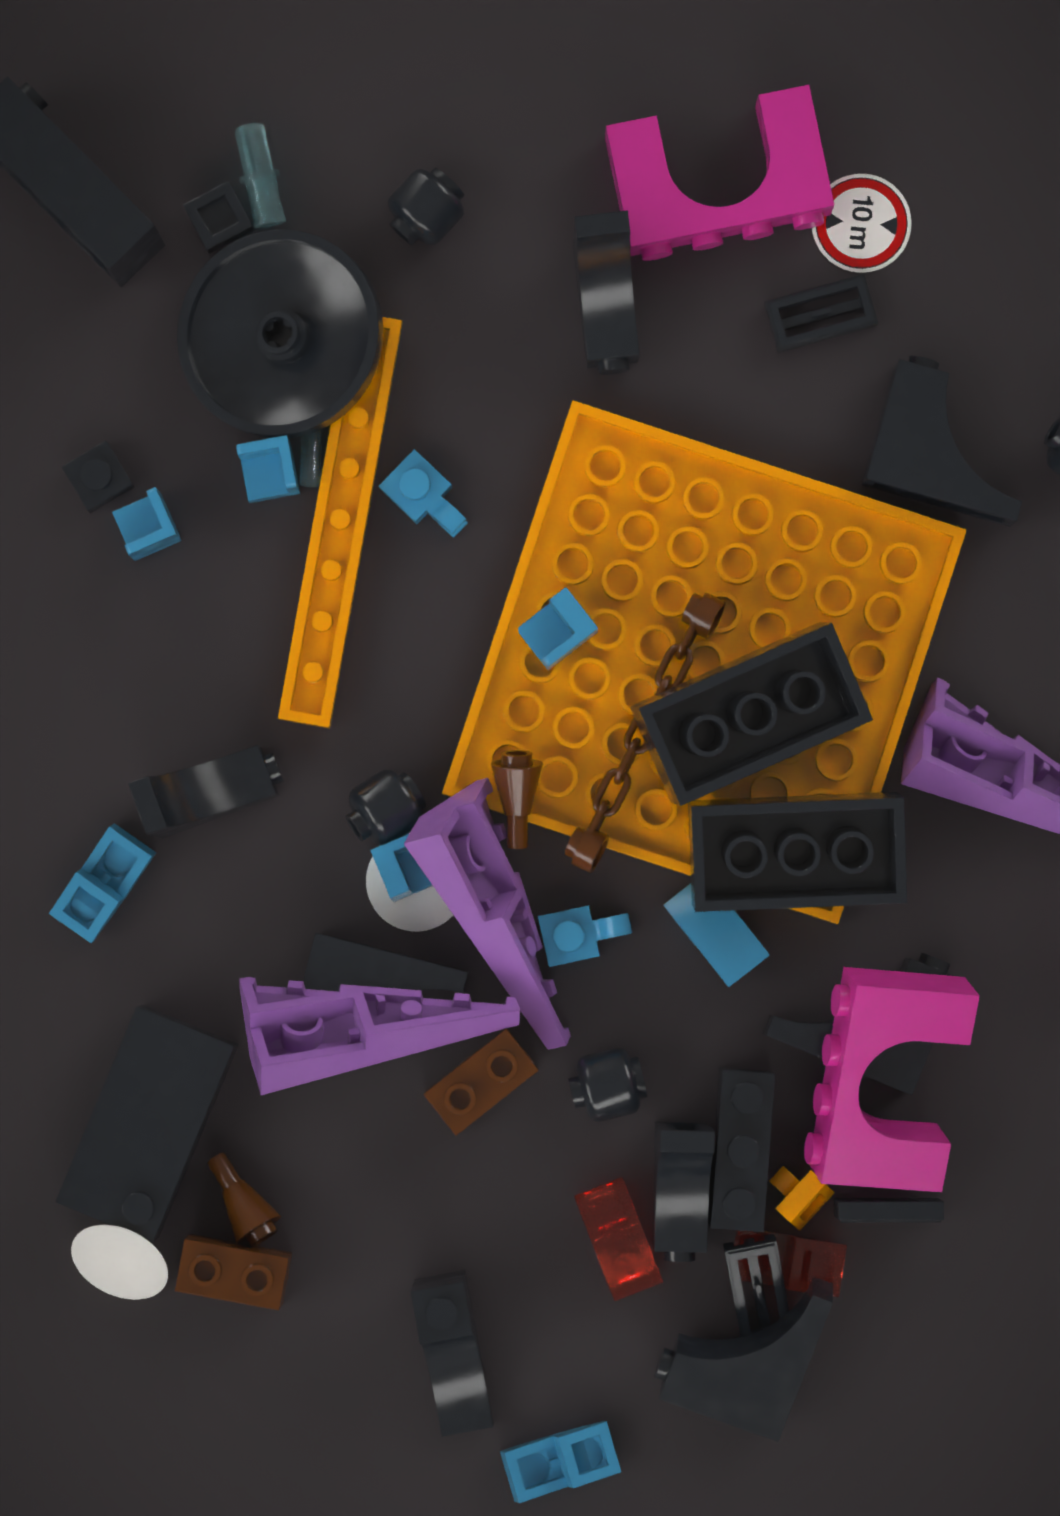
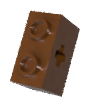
[423,1028,539,1136]
[175,1234,292,1311]

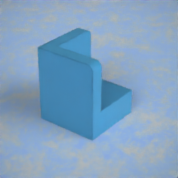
[236,435,300,503]
[112,487,182,561]
[518,587,598,671]
[370,834,433,902]

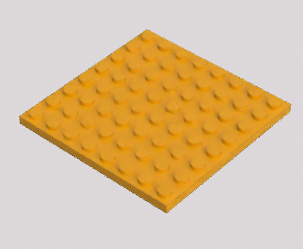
[442,400,967,924]

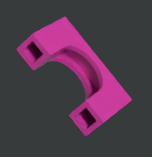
[605,85,835,261]
[804,967,980,1192]

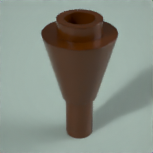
[491,750,543,849]
[207,1152,282,1247]

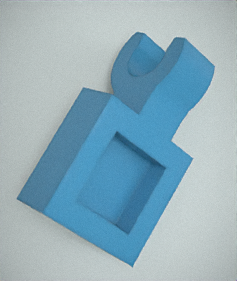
[379,449,468,538]
[538,905,632,967]

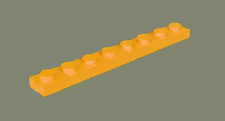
[278,317,402,729]

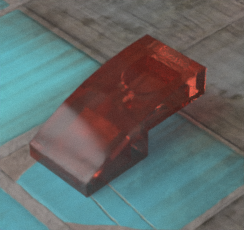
[574,1177,663,1301]
[734,1230,847,1297]

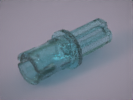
[235,123,286,229]

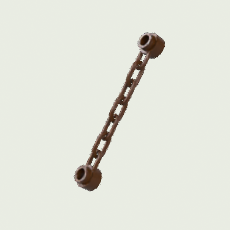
[565,593,726,873]

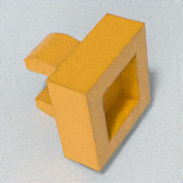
[769,1166,835,1231]

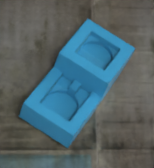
[49,823,156,943]
[663,883,770,987]
[500,1421,622,1503]

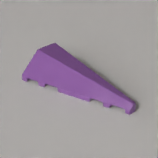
[901,677,1060,834]
[404,778,571,1050]
[239,977,520,1095]

